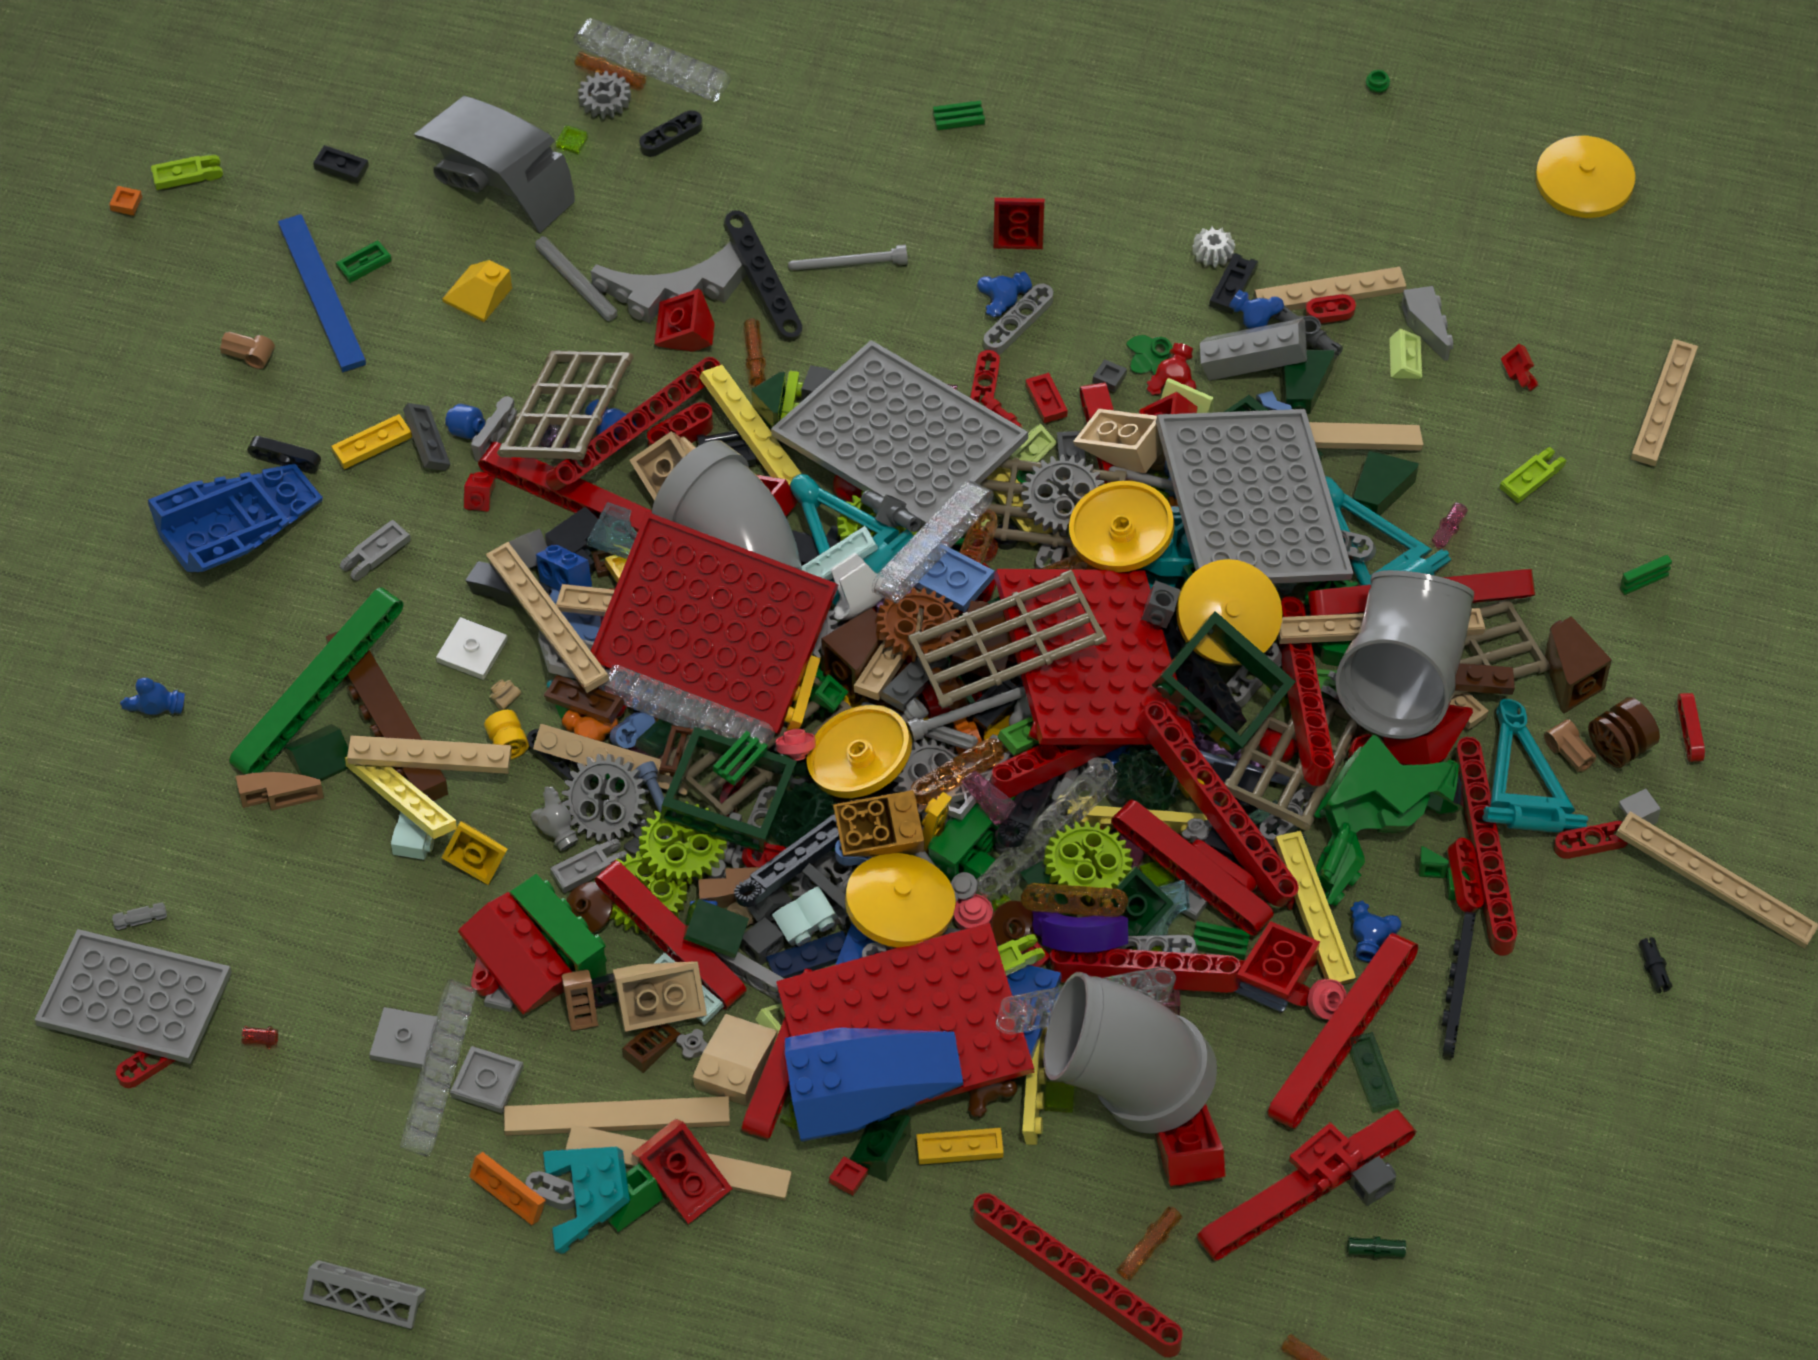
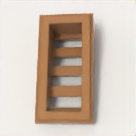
[562,970,598,1031]

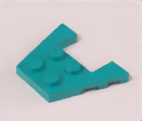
[543,1147,630,1254]

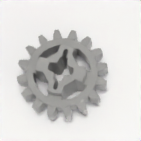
[578,71,631,119]

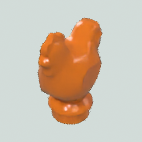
[562,709,618,742]

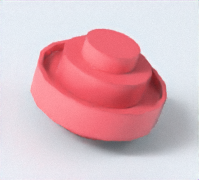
[776,729,816,761]
[953,894,993,930]
[1307,979,1346,1020]

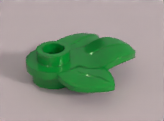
[1126,335,1173,375]

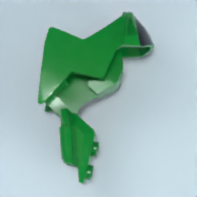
[1314,735,1464,907]

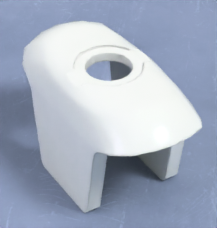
[831,553,899,620]

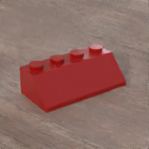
[458,892,572,1015]

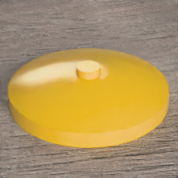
[1536,136,1635,218]
[1069,481,1174,572]
[1176,559,1282,666]
[807,705,912,798]
[845,853,956,948]

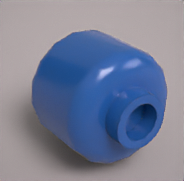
[445,404,485,440]

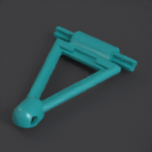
[790,474,917,606]
[1325,476,1451,586]
[1482,699,1588,833]

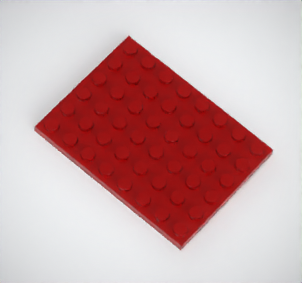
[591,511,839,735]
[994,569,1194,745]
[776,922,1035,1109]

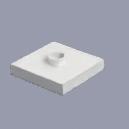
[436,617,508,680]

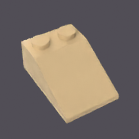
[1073,409,1163,473]
[630,431,690,501]
[613,961,707,1032]
[693,1014,778,1107]

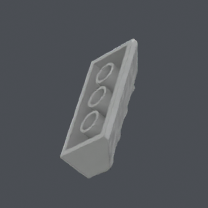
[1200,318,1307,381]

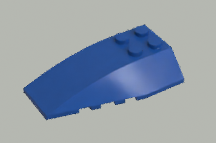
[148,464,323,572]
[785,1028,964,1142]

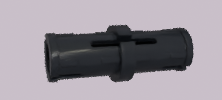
[1638,937,1673,993]

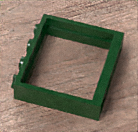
[1152,611,1296,756]
[660,727,797,853]

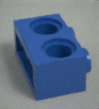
[536,545,592,591]

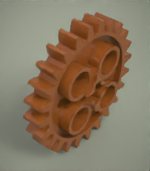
[875,587,962,662]

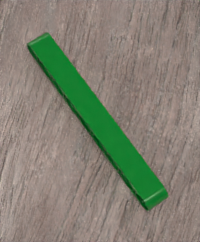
[229,587,404,775]

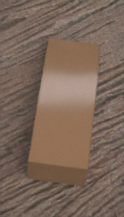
[235,772,324,811]
[699,867,760,908]

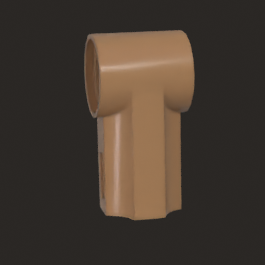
[220,332,275,369]
[1544,719,1596,772]

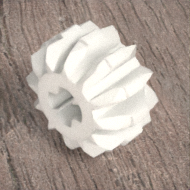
[1192,226,1235,269]

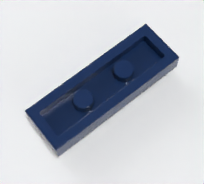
[766,931,846,979]

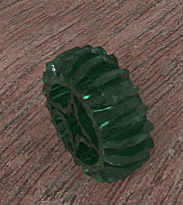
[1111,744,1182,811]
[771,782,837,848]

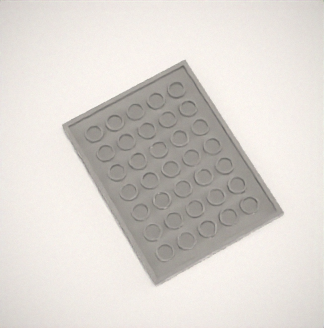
[771,340,1028,530]
[1156,409,1353,584]

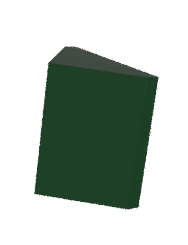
[751,372,786,442]
[284,724,349,781]
[1098,866,1174,936]
[684,899,749,959]
[850,1115,911,1182]

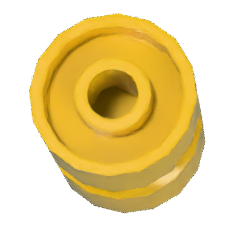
[484,709,529,759]

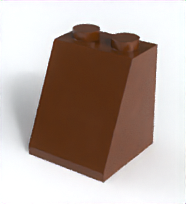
[821,608,883,704]
[1545,616,1612,714]

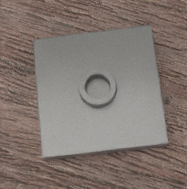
[370,1007,438,1069]
[450,1046,524,1113]

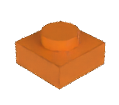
[109,186,142,216]

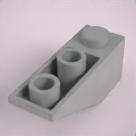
[1401,286,1453,361]

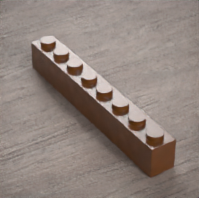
[326,631,448,801]

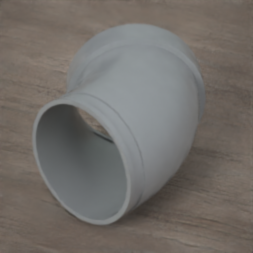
[652,440,802,570]
[1336,570,1475,739]
[1044,972,1217,1133]

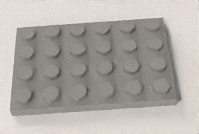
[35,929,232,1064]

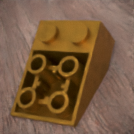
[833,790,924,857]

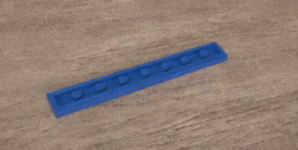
[278,214,366,372]

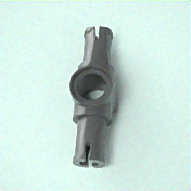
[1275,306,1343,359]
[861,490,921,532]

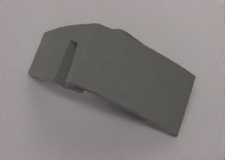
[414,96,575,233]

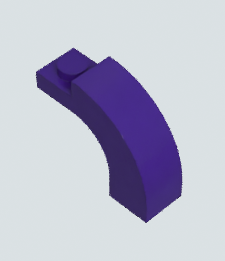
[1032,905,1128,952]

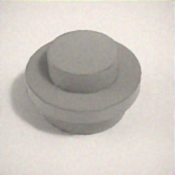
[951,873,978,900]

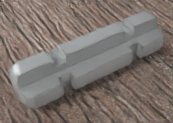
[112,902,167,930]

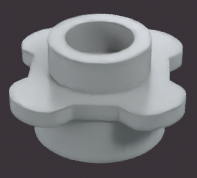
[1182,818,1212,843]
[677,1029,708,1058]

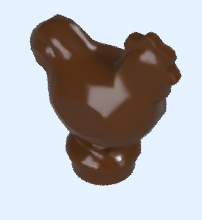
[968,1079,1018,1117]

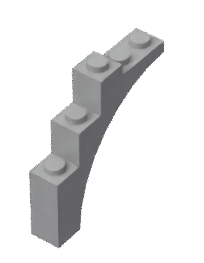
[591,242,747,323]

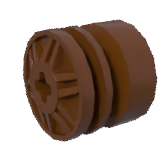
[1588,697,1660,768]

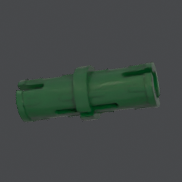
[1347,1236,1406,1259]

